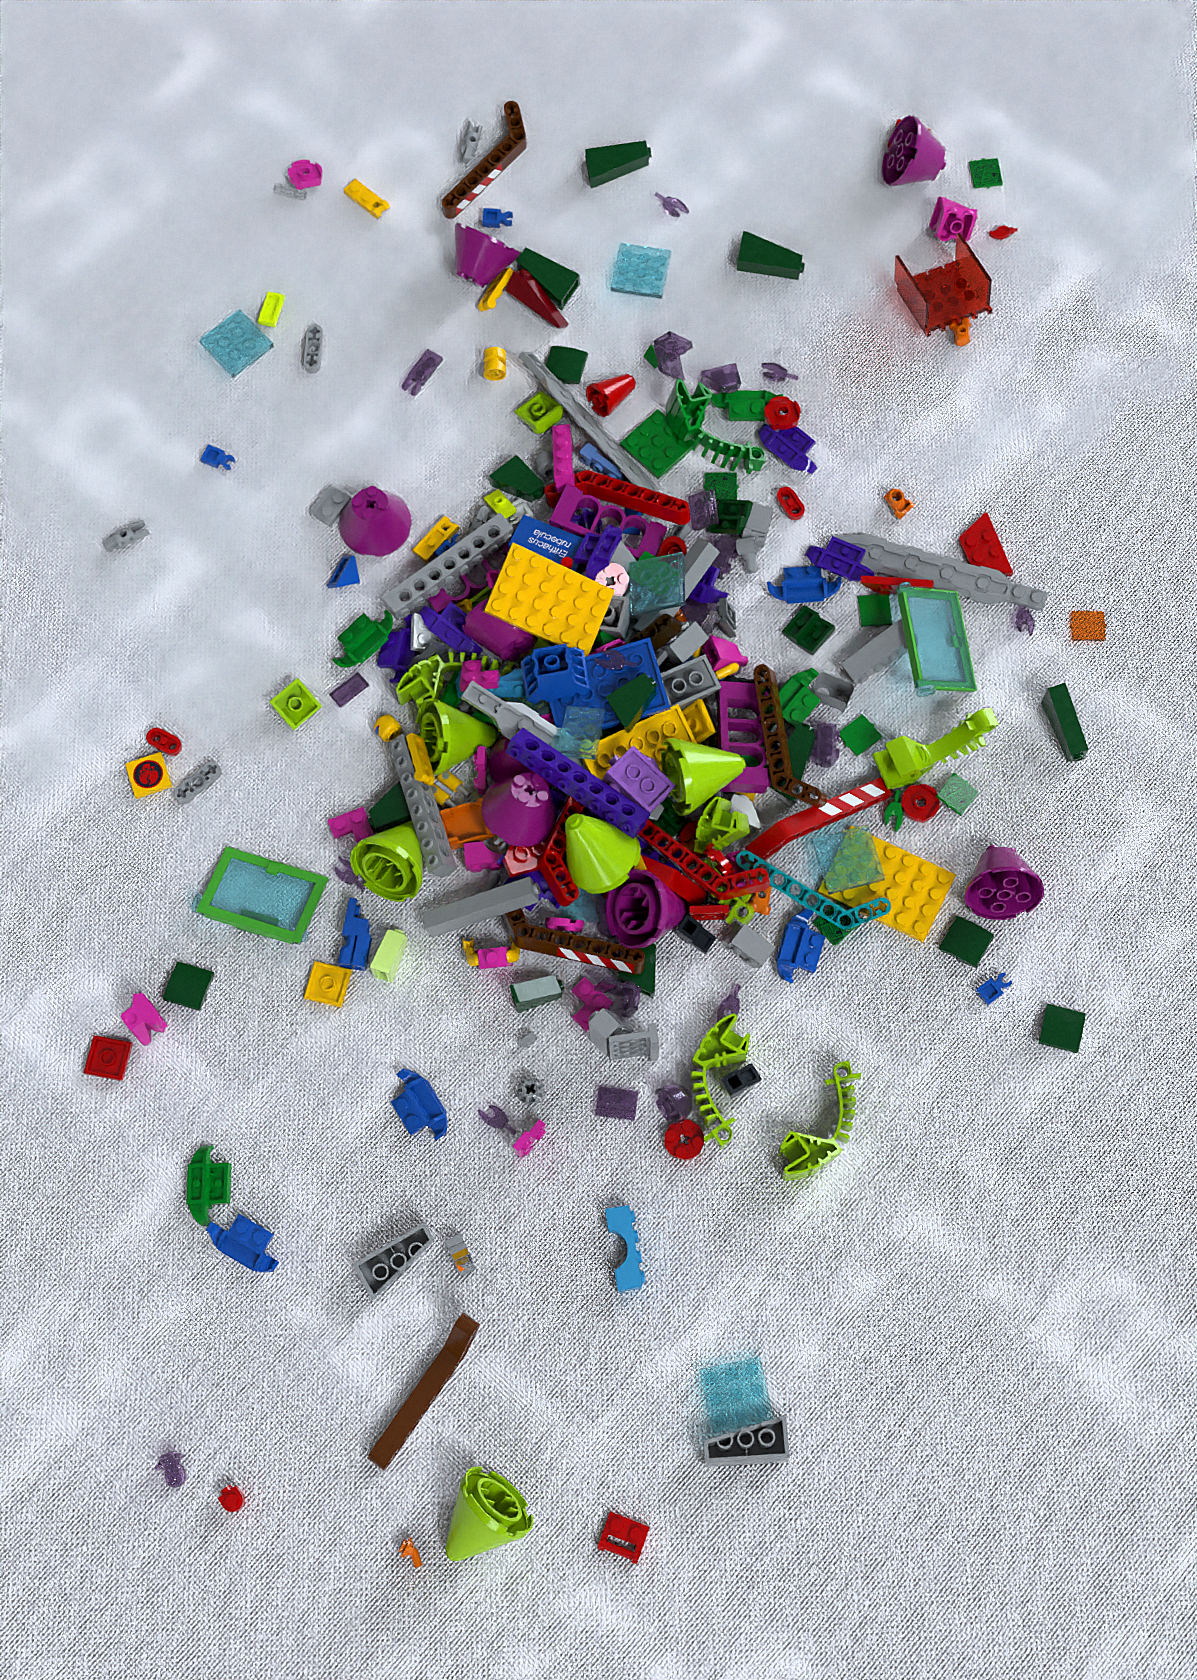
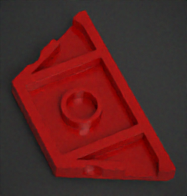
[958,512,1013,576]
[861,575,933,596]

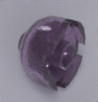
[655,1083,692,1125]

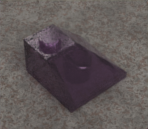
[698,363,742,393]
[680,597,719,634]

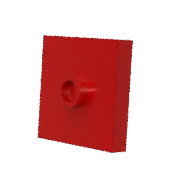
[689,904,729,921]
[83,1035,133,1082]

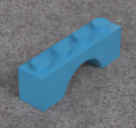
[455,669,526,698]
[605,1205,646,1293]

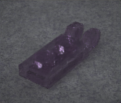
[401,349,443,396]

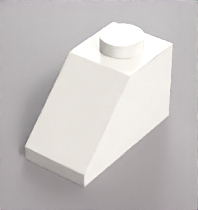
[730,794,761,835]

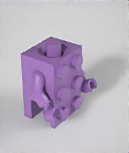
[602,746,675,813]

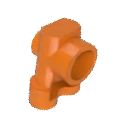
[948,316,971,347]
[883,488,915,520]
[748,885,772,915]

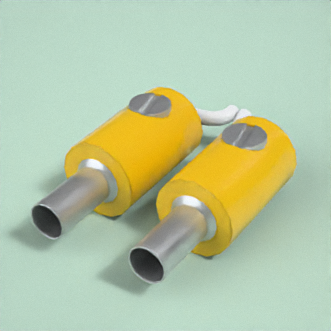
[431,770,471,808]

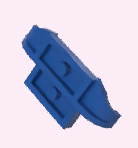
[767,566,842,604]
[775,908,826,983]
[391,1068,448,1141]
[206,1214,279,1273]

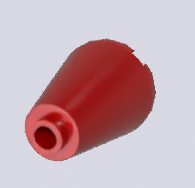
[586,374,636,417]

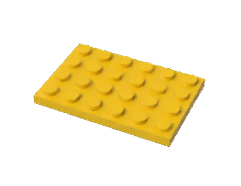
[483,542,615,657]
[578,704,697,780]
[818,826,956,943]

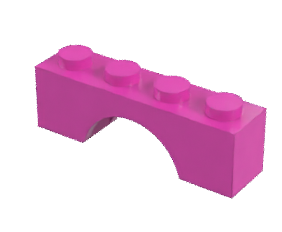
[552,424,575,492]
[464,841,505,873]

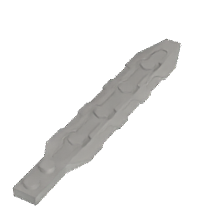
[519,351,659,492]
[834,534,1048,612]
[461,681,664,821]

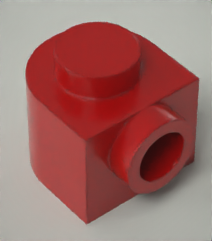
[218,1485,246,1512]

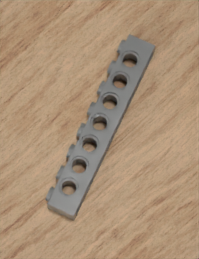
[382,513,514,620]
[388,733,457,878]

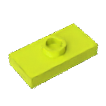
[258,291,285,328]
[484,489,517,519]

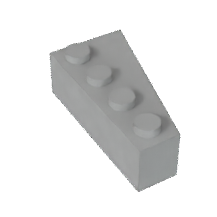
[841,619,918,685]
[588,1008,635,1057]
[352,1222,435,1301]
[703,1414,790,1467]

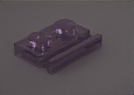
[688,488,719,532]
[595,1086,639,1121]

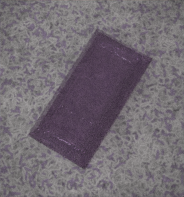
[329,672,370,708]

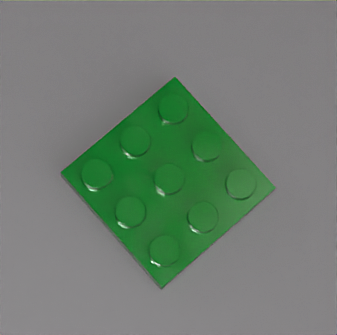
[620,409,695,480]

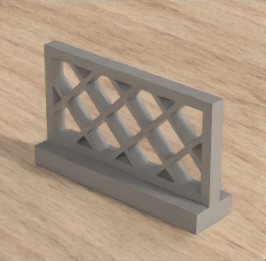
[608,1023,659,1061]

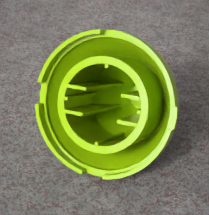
[415,699,498,775]
[661,738,745,816]
[565,814,641,894]
[350,821,424,902]
[445,1466,534,1561]

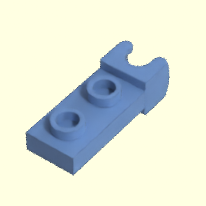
[579,443,624,481]

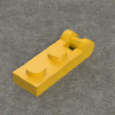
[344,178,390,219]
[478,267,514,312]
[412,516,460,563]
[406,733,435,786]

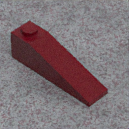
[505,270,568,329]

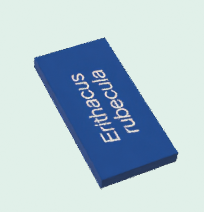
[508,515,584,572]

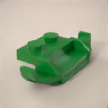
[711,390,783,421]
[332,609,393,668]
[768,668,821,730]
[186,1145,232,1226]

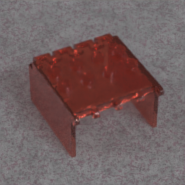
[894,232,993,337]

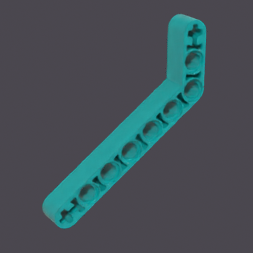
[736,850,891,930]

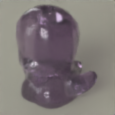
[154,1451,187,1488]

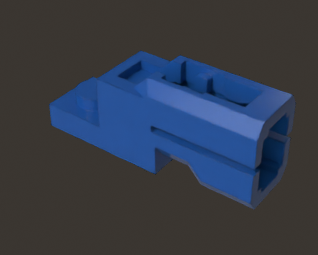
[338,898,372,971]

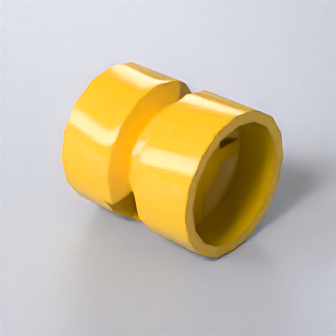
[483,347,506,381]

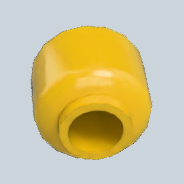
[374,714,402,742]

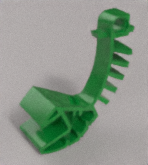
[666,379,765,474]

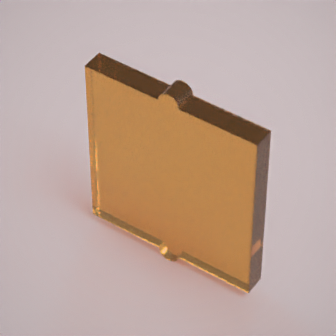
[1070,611,1107,641]

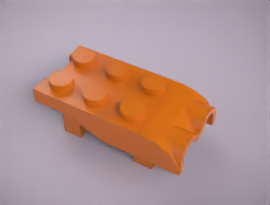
[439,797,496,851]

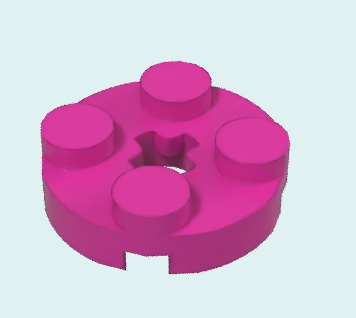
[288,160,323,190]
[545,917,584,933]

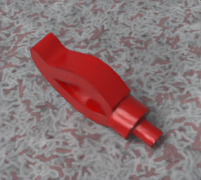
[989,225,1018,240]

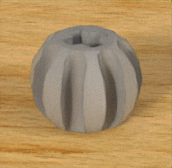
[516,1076,546,1106]

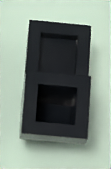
[675,914,717,954]
[720,1063,762,1098]

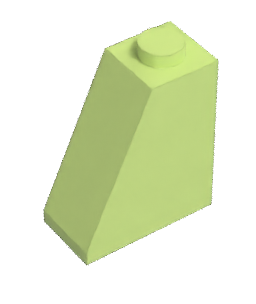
[370,929,408,983]

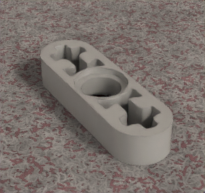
[303,324,324,374]
[173,761,222,804]

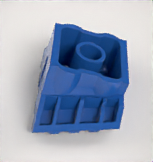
[521,644,590,704]

